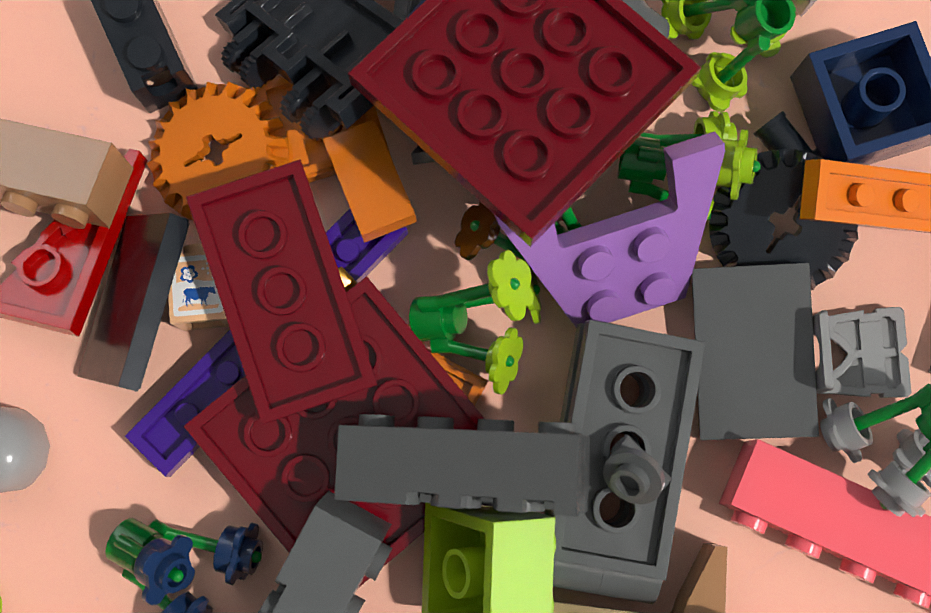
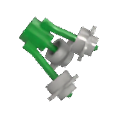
[820,383,931,517]

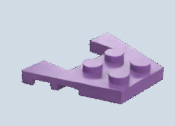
[494,131,725,327]

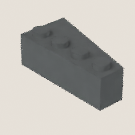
[334,414,590,517]
[258,490,392,613]

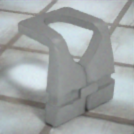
[812,307,912,398]

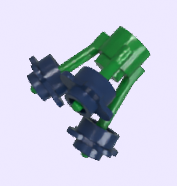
[105,518,263,613]

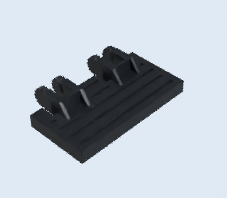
[215,0,403,140]

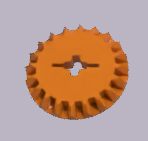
[146,81,289,221]

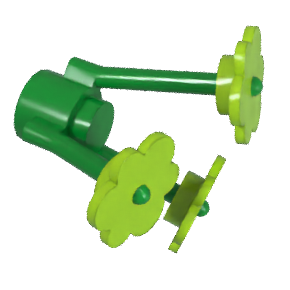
[409,250,541,395]

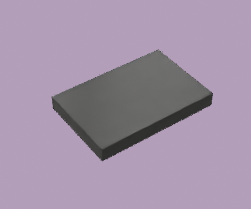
[692,263,819,440]

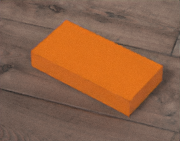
[323,119,417,243]

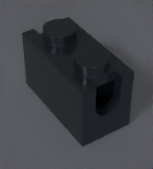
[91,0,198,113]

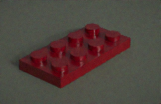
[186,159,378,425]

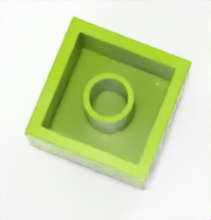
[421,503,556,613]

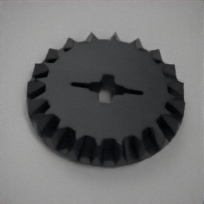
[709,149,859,290]

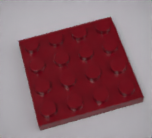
[348,0,702,247]
[183,276,485,587]

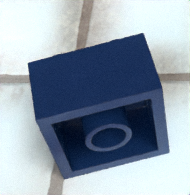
[790,21,931,165]

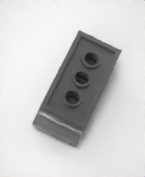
[544,320,706,604]

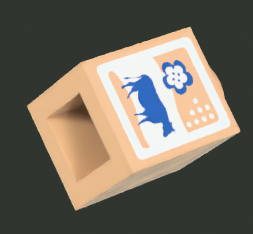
[168,243,229,331]

